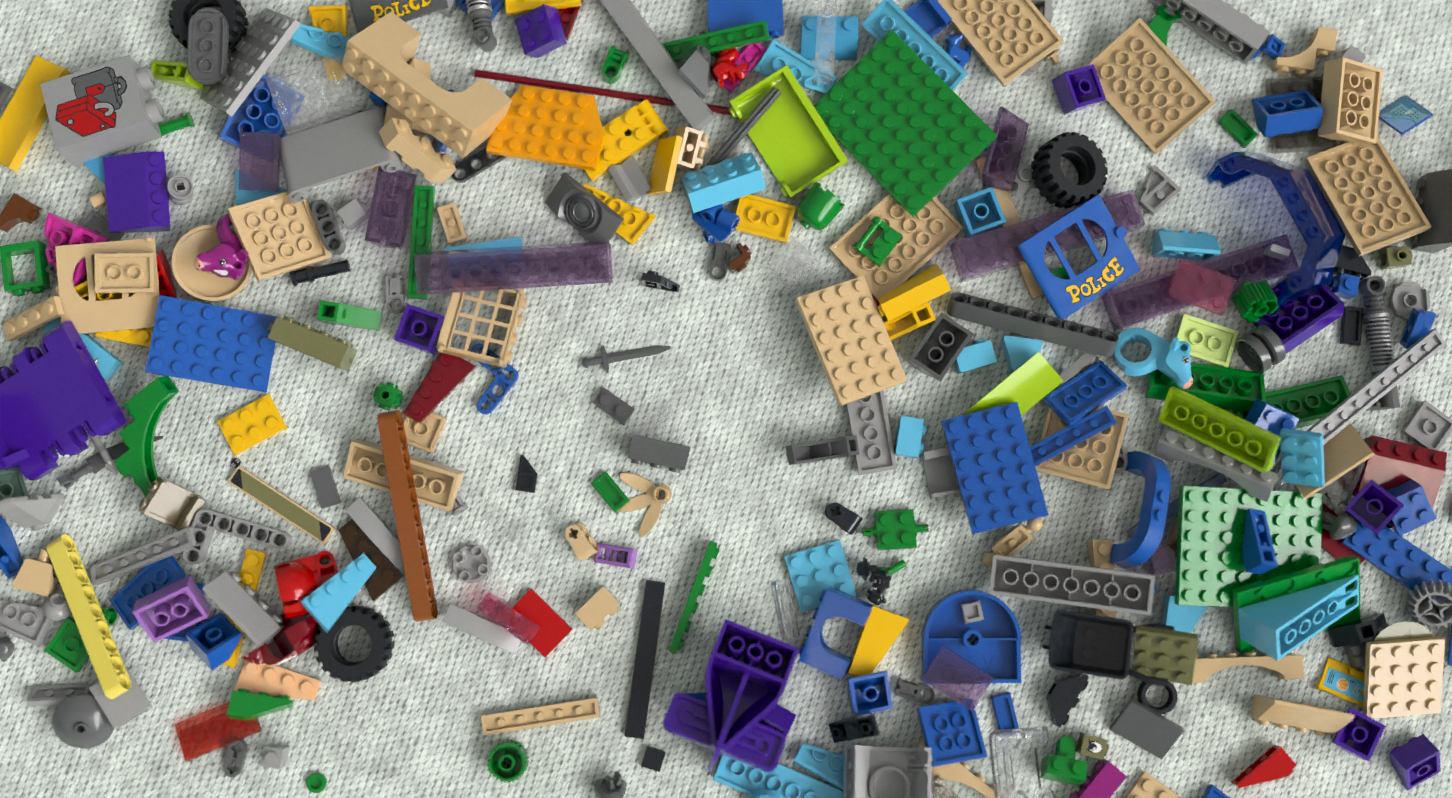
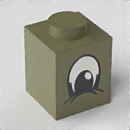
[1076,732,1109,760]

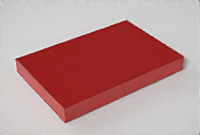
[504,588,573,657]

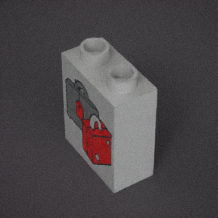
[40,55,165,166]

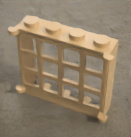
[436,272,528,368]

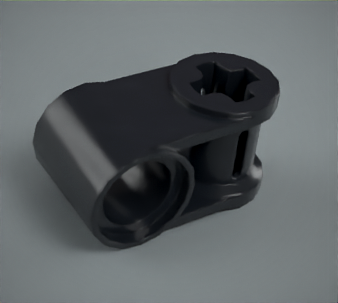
[825,503,863,535]

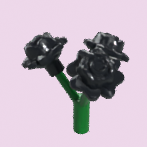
[856,557,906,605]

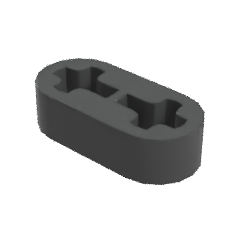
[223,739,248,777]

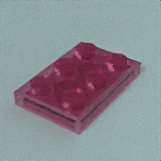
[1167,259,1236,316]

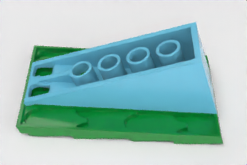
[1232,556,1360,661]

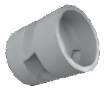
[167,175,194,205]

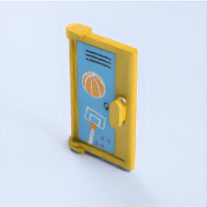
[1316,657,1365,707]

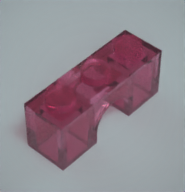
[477,592,541,643]

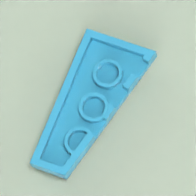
[301,553,377,632]

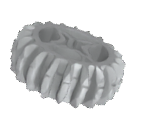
[1406,579,1452,630]

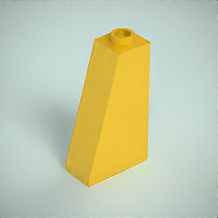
[877,264,951,321]
[847,606,909,677]

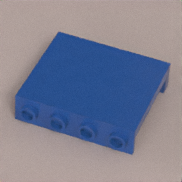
[707,0,784,39]

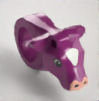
[194,213,248,280]

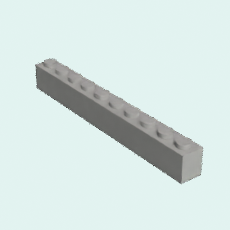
[599,0,716,131]

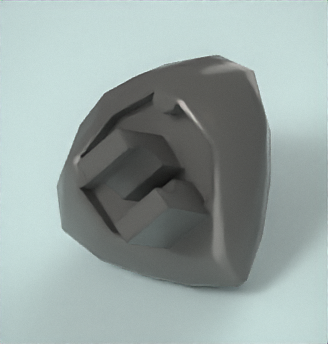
[1322,510,1357,540]
[594,771,626,798]

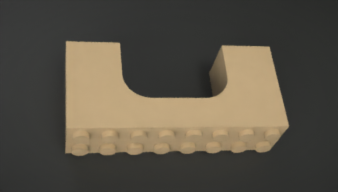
[341,12,512,158]

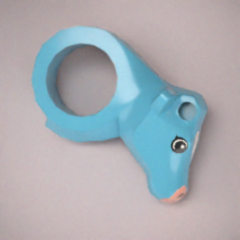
[1114,328,1193,390]

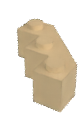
[379,118,456,183]

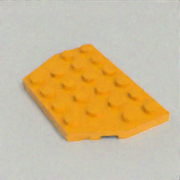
[486,85,605,171]

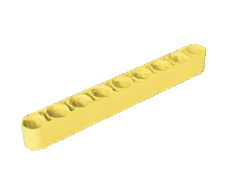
[47,534,131,699]

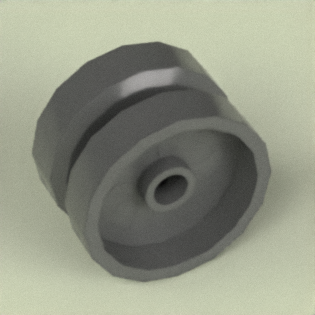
[1235,324,1286,375]

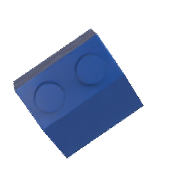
[186,613,242,670]
[847,670,893,716]

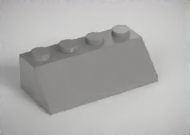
[202,571,285,646]

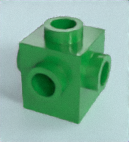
[373,382,403,411]

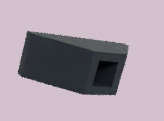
[1309,244,1372,280]
[1327,613,1388,647]
[1046,673,1089,728]
[828,713,880,743]

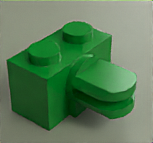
[1040,736,1087,786]

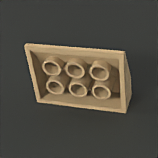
[1318,57,1383,144]
[1251,694,1354,736]

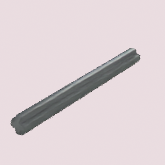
[704,87,781,167]

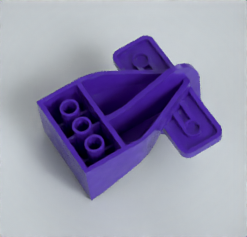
[663,619,799,772]

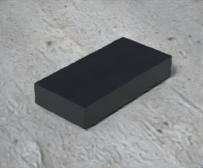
[1340,306,1363,346]

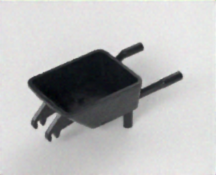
[1042,610,1174,687]

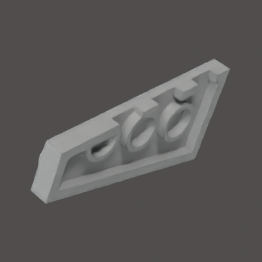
[0,600,53,646]

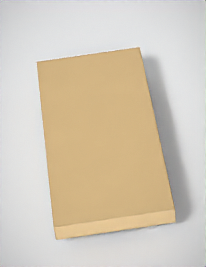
[1295,423,1375,499]

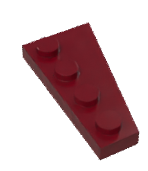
[403,353,476,424]

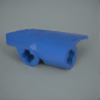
[691,204,740,242]

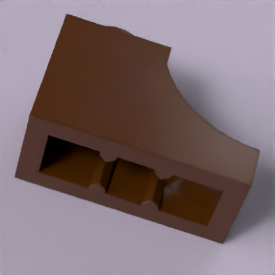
[0,193,41,233]

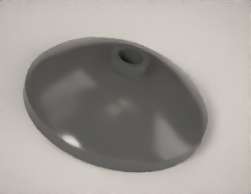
[52,693,114,749]

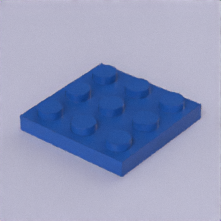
[916,698,987,768]

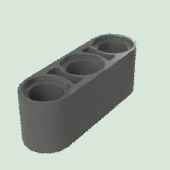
[311,200,346,255]

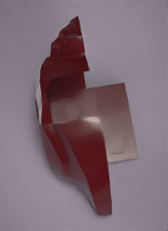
[242,613,320,665]

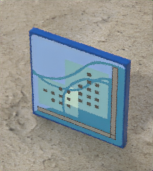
[1379,95,1433,135]

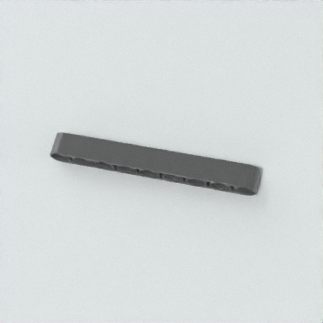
[947,292,1119,357]

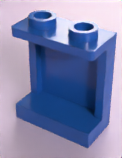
[904,0,952,38]

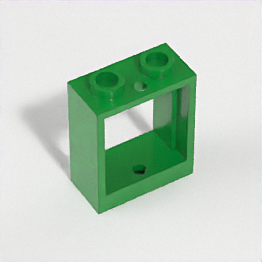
[0,240,50,296]

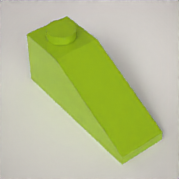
[150,60,204,90]

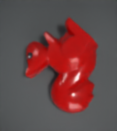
[710,48,748,89]

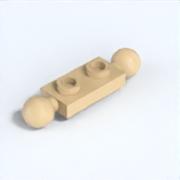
[982,518,1043,568]

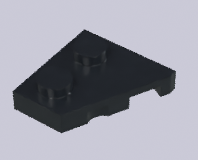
[641,271,680,293]

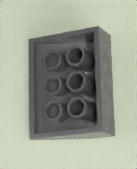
[1410,169,1452,254]

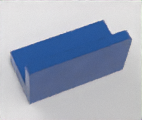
[1400,308,1436,349]

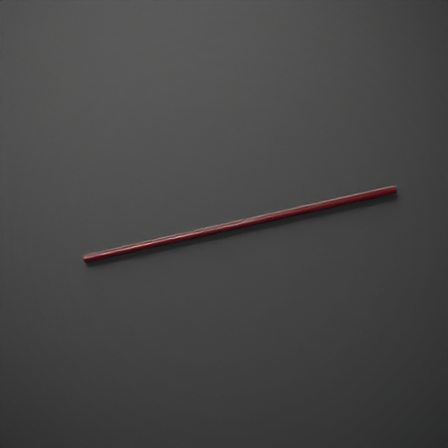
[474,70,731,115]

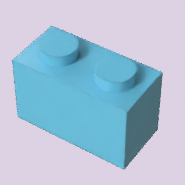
[954,339,997,374]
[894,416,926,458]

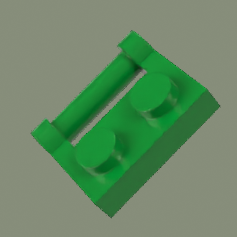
[852,216,902,267]

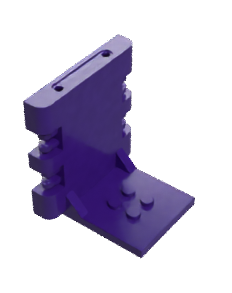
[0,321,128,481]

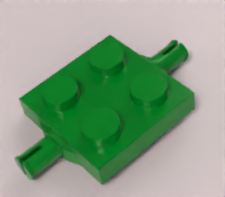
[862,509,929,551]

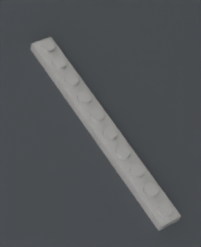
[1307,329,1447,445]

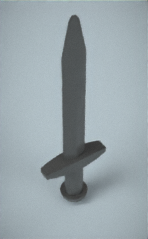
[582,345,671,373]

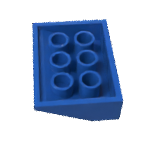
[217,75,305,163]

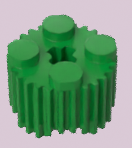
[1231,280,1279,323]
[487,740,529,783]

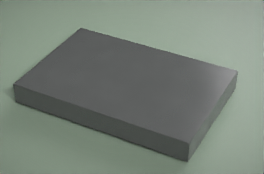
[1110,698,1184,759]

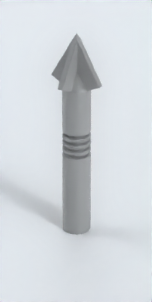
[86,431,118,474]

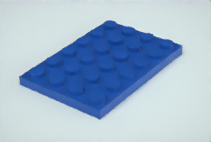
[145,295,277,392]
[941,402,1049,535]

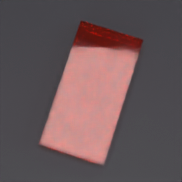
[175,701,262,762]

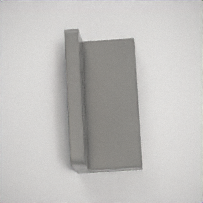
[608,157,652,201]

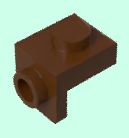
[728,243,752,274]

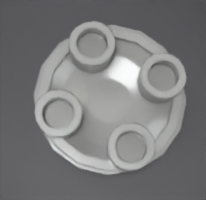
[452,544,491,583]

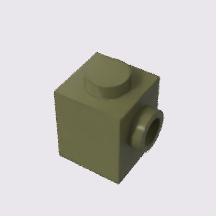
[1379,246,1412,270]

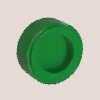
[306,772,327,793]

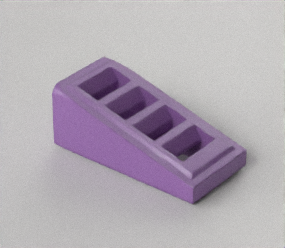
[594,543,638,569]

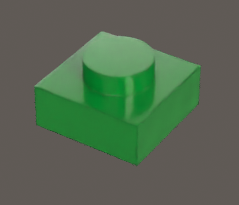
[1154,4,1181,24]

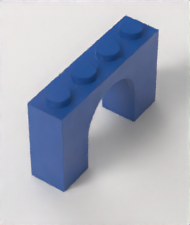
[798,586,873,680]

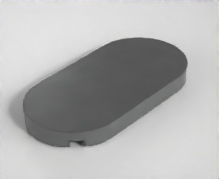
[187,8,229,86]

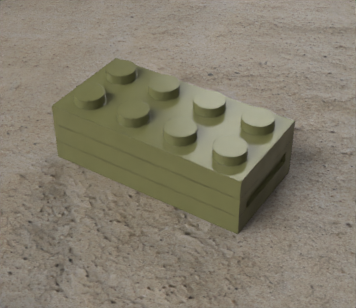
[267,316,357,371]

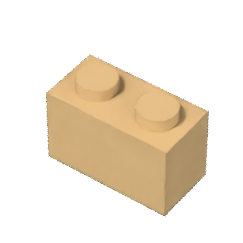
[575,586,620,630]

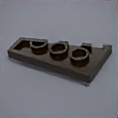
[339,519,404,602]

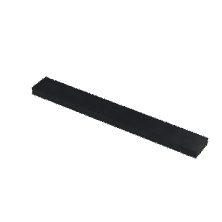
[624,580,665,739]

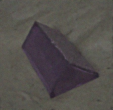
[982,107,1029,191]
[364,166,417,249]

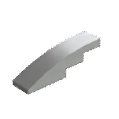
[345,496,404,569]
[442,603,523,654]

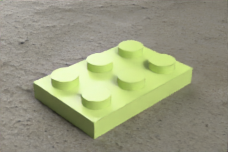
[1175,314,1239,368]

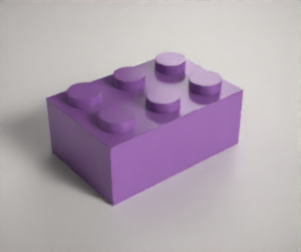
[132,576,211,643]

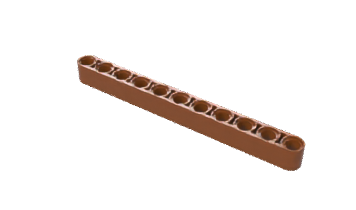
[377,410,438,622]

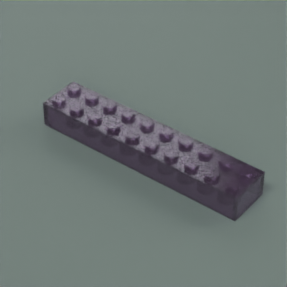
[950,189,1145,283]
[1101,234,1300,332]
[414,241,613,295]

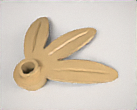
[619,472,672,537]

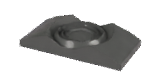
[545,172,624,249]

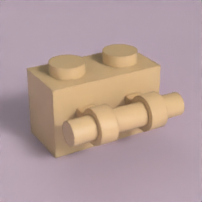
[675,126,709,171]

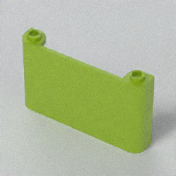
[728,65,848,199]

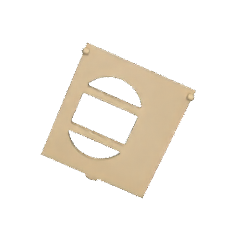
[55,237,160,334]

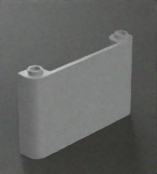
[277,107,403,204]

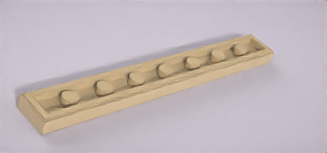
[975,154,1044,300]

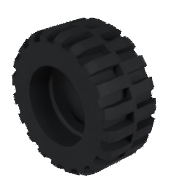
[168,0,248,53]
[1031,132,1108,209]
[314,606,395,683]

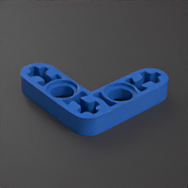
[471,344,519,415]

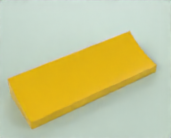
[0,55,72,172]

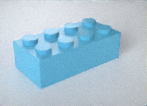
[680,152,766,213]

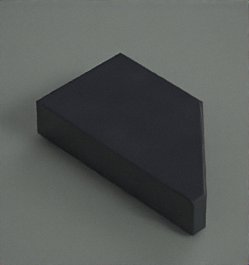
[515,455,538,493]

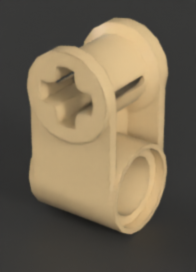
[565,522,599,561]

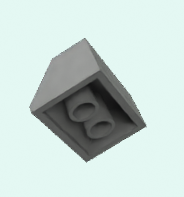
[908,312,974,381]
[628,434,691,473]

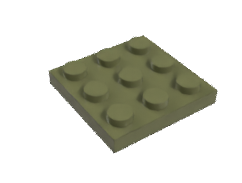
[1132,625,1199,685]

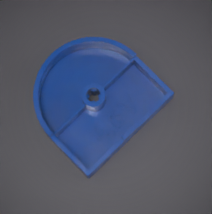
[921,590,1021,684]

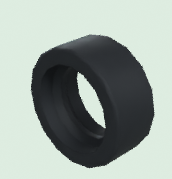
[1137,682,1178,715]

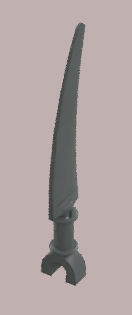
[57,436,163,489]

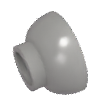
[42,593,72,620]

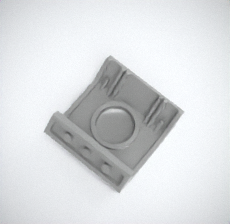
[844,745,932,798]

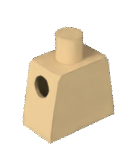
[12,548,58,597]

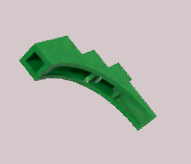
[114,376,179,497]

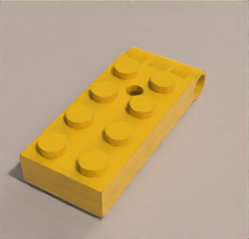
[584,100,669,182]

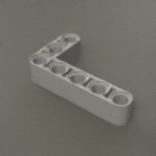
[182,509,292,564]

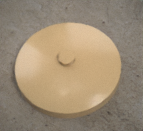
[172,225,252,302]

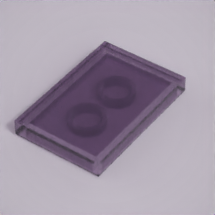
[239,132,280,192]
[922,645,994,712]

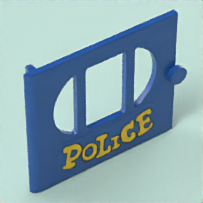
[1017,194,1141,319]

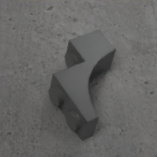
[786,435,860,465]

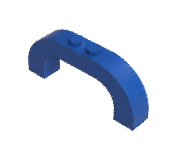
[1110,451,1171,568]

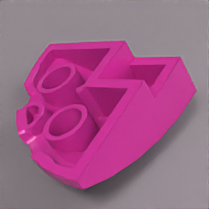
[44,212,108,287]

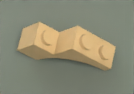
[1270,27,1338,77]

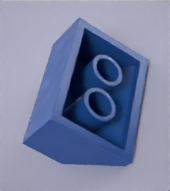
[1252,90,1323,137]

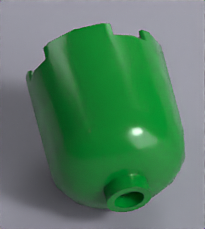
[797,182,845,230]

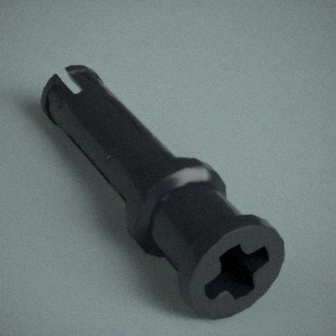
[290,259,351,287]

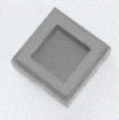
[1263,244,1291,260]
[960,600,984,624]

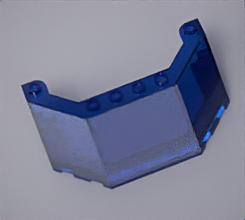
[1206,152,1346,306]

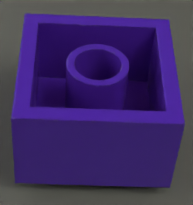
[515,4,567,58]
[394,304,445,355]

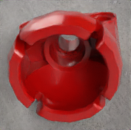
[274,551,338,619]

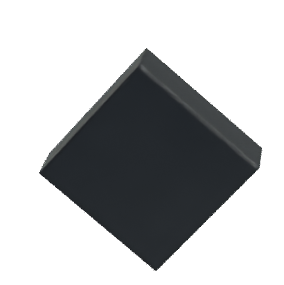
[641,746,666,772]

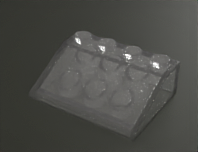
[266,54,362,135]

